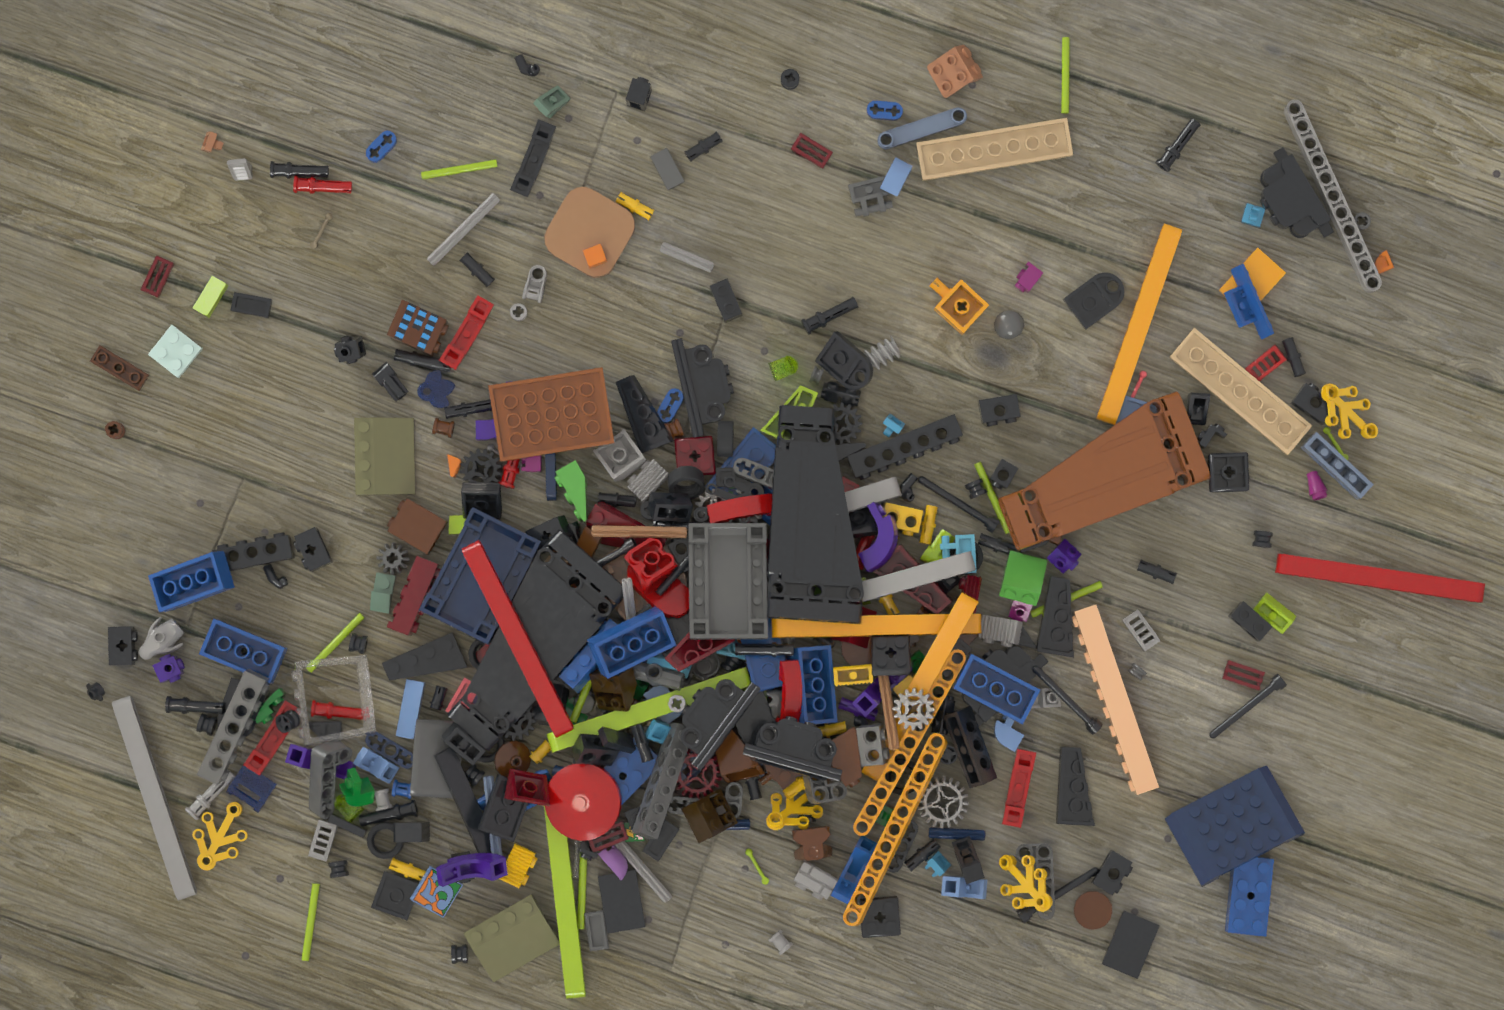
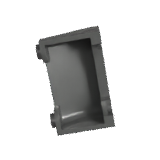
[410,719,462,799]

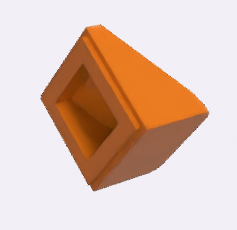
[583,244,607,268]
[448,454,462,478]

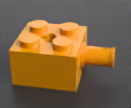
[929,277,989,335]

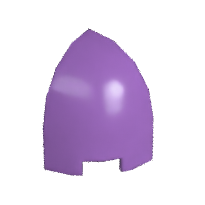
[598,845,628,880]

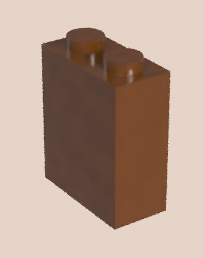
[387,498,448,555]

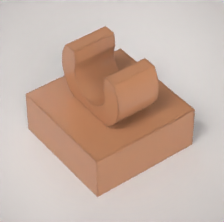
[201,131,224,153]

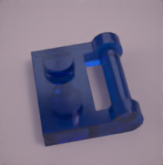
[226,764,277,813]

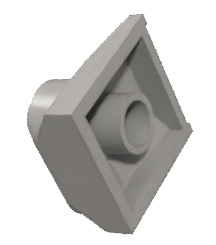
[593,429,646,482]

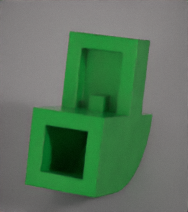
[339,768,375,807]

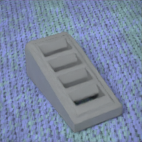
[227,158,253,181]
[1122,609,1160,652]
[308,819,338,862]

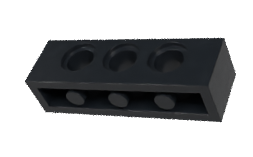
[212,532,295,571]
[943,706,997,788]

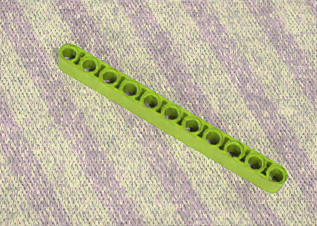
[546,667,751,753]
[544,806,586,999]

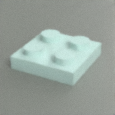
[148,325,203,378]

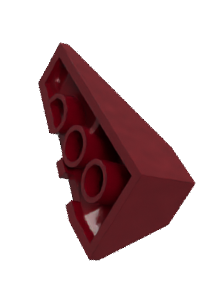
[586,501,668,548]
[665,633,735,672]

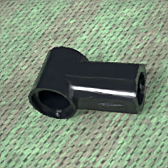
[372,362,409,402]

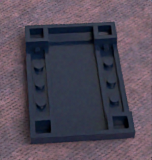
[419,507,541,645]
[1165,766,1305,887]

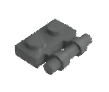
[848,176,893,217]

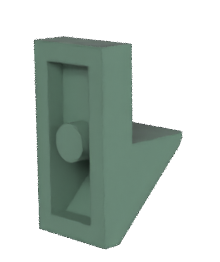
[533,85,571,119]
[370,572,396,614]

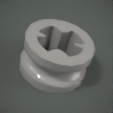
[510,303,528,321]

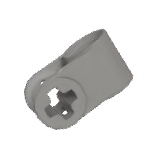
[522,265,547,303]

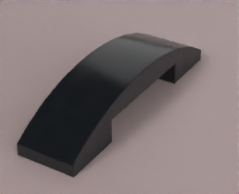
[510,119,556,197]

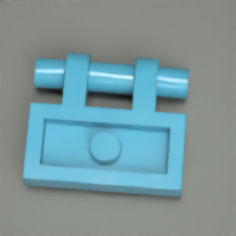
[940,534,977,574]

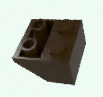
[589,667,637,712]
[681,789,738,843]

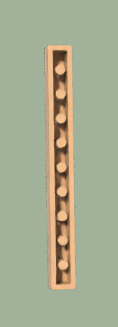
[1072,605,1159,795]

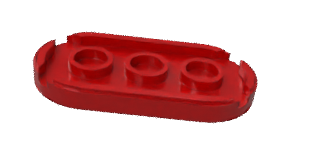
[627,564,689,618]

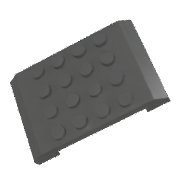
[688,523,768,639]

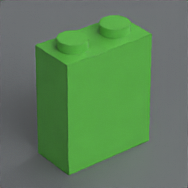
[999,550,1047,606]

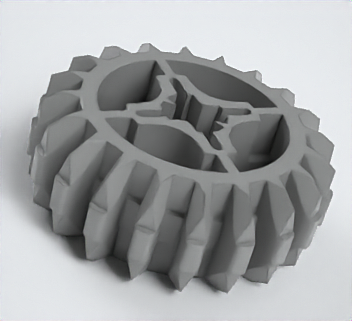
[917,776,969,828]

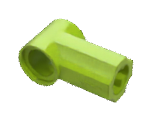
[920,529,955,563]

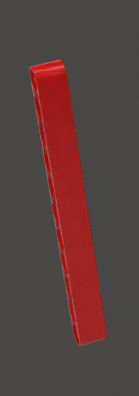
[462,540,574,738]
[1275,554,1485,603]

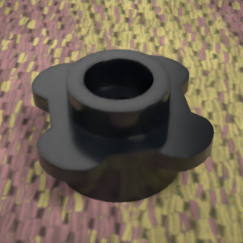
[86,682,105,701]

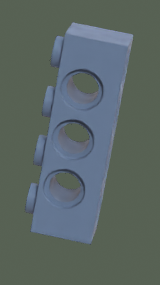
[1301,432,1374,500]

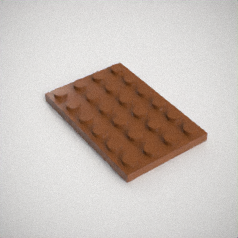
[488,367,615,462]

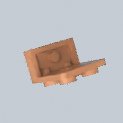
[927,45,983,98]

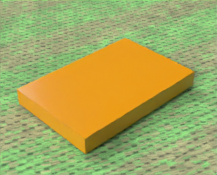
[1219,248,1286,301]

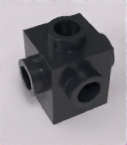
[334,335,366,364]

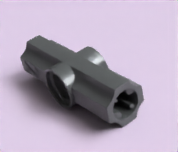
[632,662,685,691]

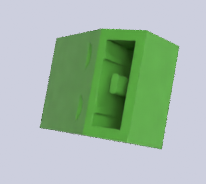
[554,460,588,524]

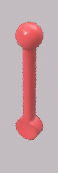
[1131,371,1147,398]

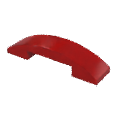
[439,295,494,370]
[707,494,772,523]
[776,660,802,723]
[243,700,302,776]
[1002,748,1037,828]

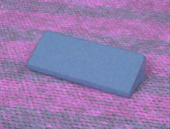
[396,679,425,739]

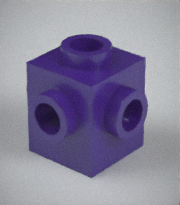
[1047,539,1082,574]
[152,654,185,683]

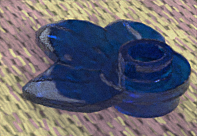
[417,370,455,408]

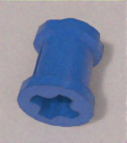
[392,779,412,800]

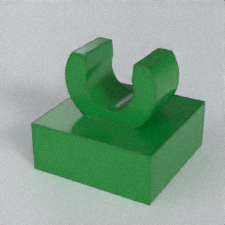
[875,805,894,827]

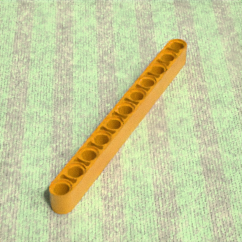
[1096,223,1182,425]
[861,593,978,782]
[771,614,982,638]
[853,649,966,836]
[843,733,947,926]

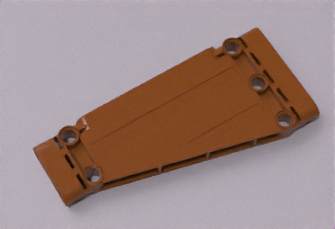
[998,391,1210,550]

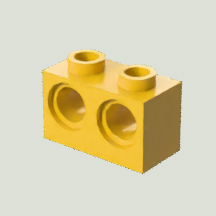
[883,502,923,536]

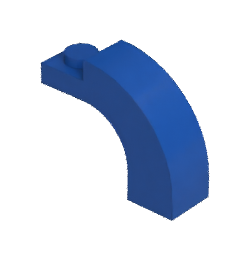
[830,836,877,904]

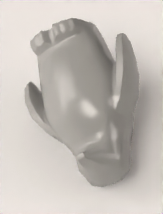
[139,617,185,660]

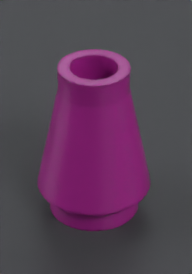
[1306,471,1328,501]

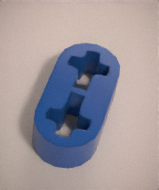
[867,101,903,121]
[366,131,397,163]
[657,388,684,423]

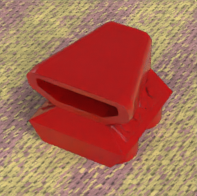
[624,537,678,595]

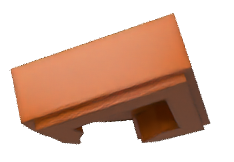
[1375,250,1394,274]

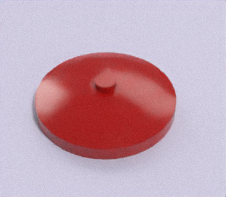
[545,763,622,841]

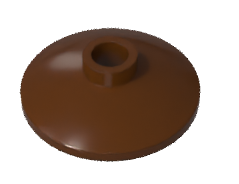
[494,741,531,778]

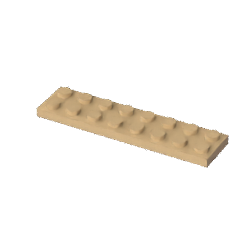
[916,118,1073,181]
[1169,328,1312,455]

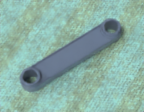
[877,107,967,150]

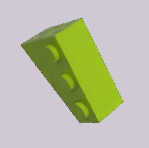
[760,385,818,440]

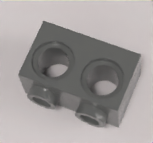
[856,724,890,767]

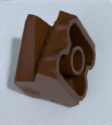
[792,826,833,861]

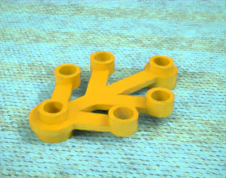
[1321,383,1378,439]
[766,779,823,830]
[192,802,248,871]
[999,855,1053,912]

